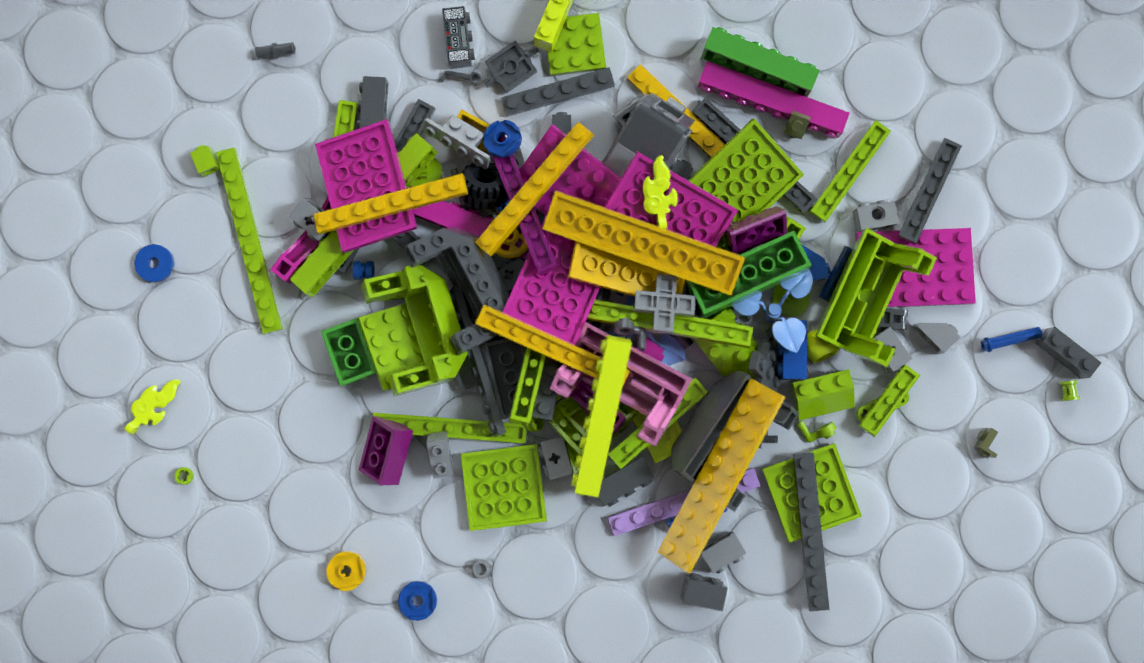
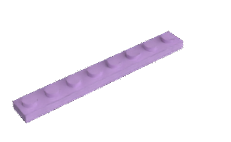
[608,468,760,536]

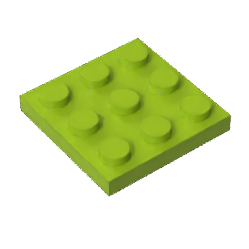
[547,13,606,76]

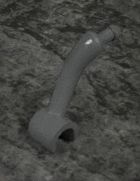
[439,71,481,86]

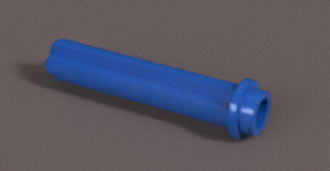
[981,327,1043,352]

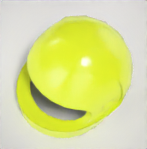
[807,330,840,363]

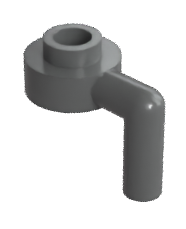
[614,318,646,351]

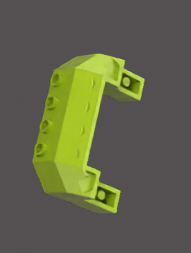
[360,265,468,397]

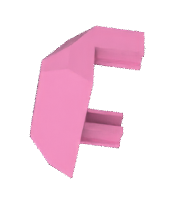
[550,322,692,446]

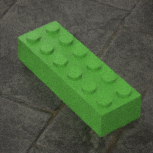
[700,27,820,97]
[686,231,812,319]

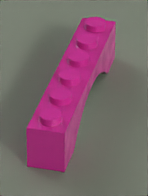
[270,196,331,284]

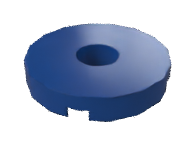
[483,120,522,158]
[134,244,175,283]
[398,581,437,621]

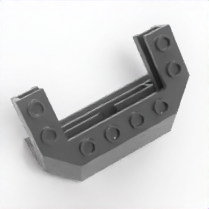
[403,227,510,356]
[671,370,799,512]

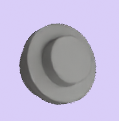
[471,559,491,579]

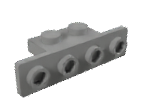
[424,115,490,169]

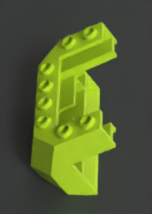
[815,228,936,367]

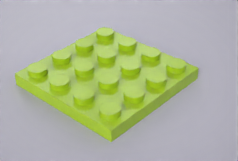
[358,303,424,392]
[762,443,862,543]
[461,444,547,531]

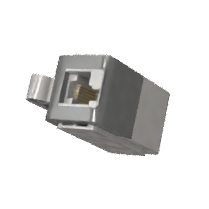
[602,93,695,178]

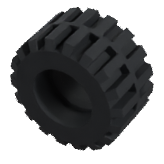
[460,162,507,210]

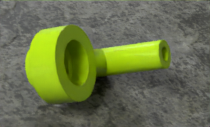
[796,421,837,443]

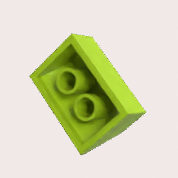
[789,369,855,421]

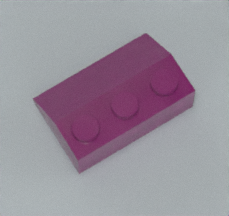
[724,206,787,254]
[358,416,413,485]

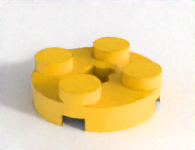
[326,551,366,591]

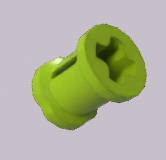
[1059,380,1080,401]

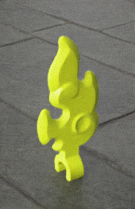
[643,155,677,229]
[124,380,181,434]

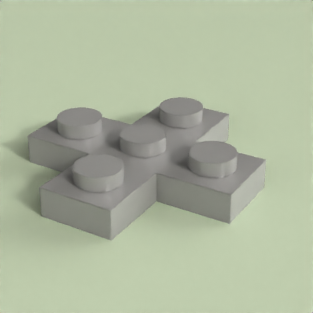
[634,274,695,334]

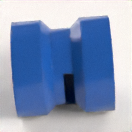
[353,261,375,280]

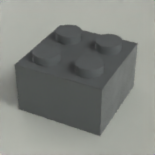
[680,573,728,612]

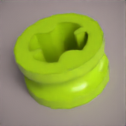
[526,415,543,432]
[175,467,194,484]

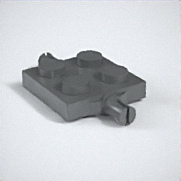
[482,40,539,94]

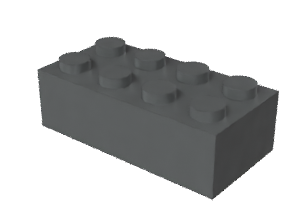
[483,338,536,420]

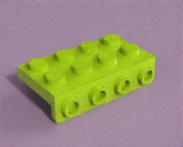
[693,308,759,380]

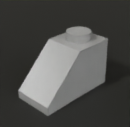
[912,323,960,354]

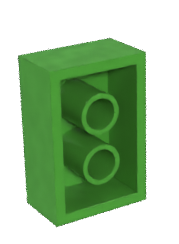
[321,318,377,387]

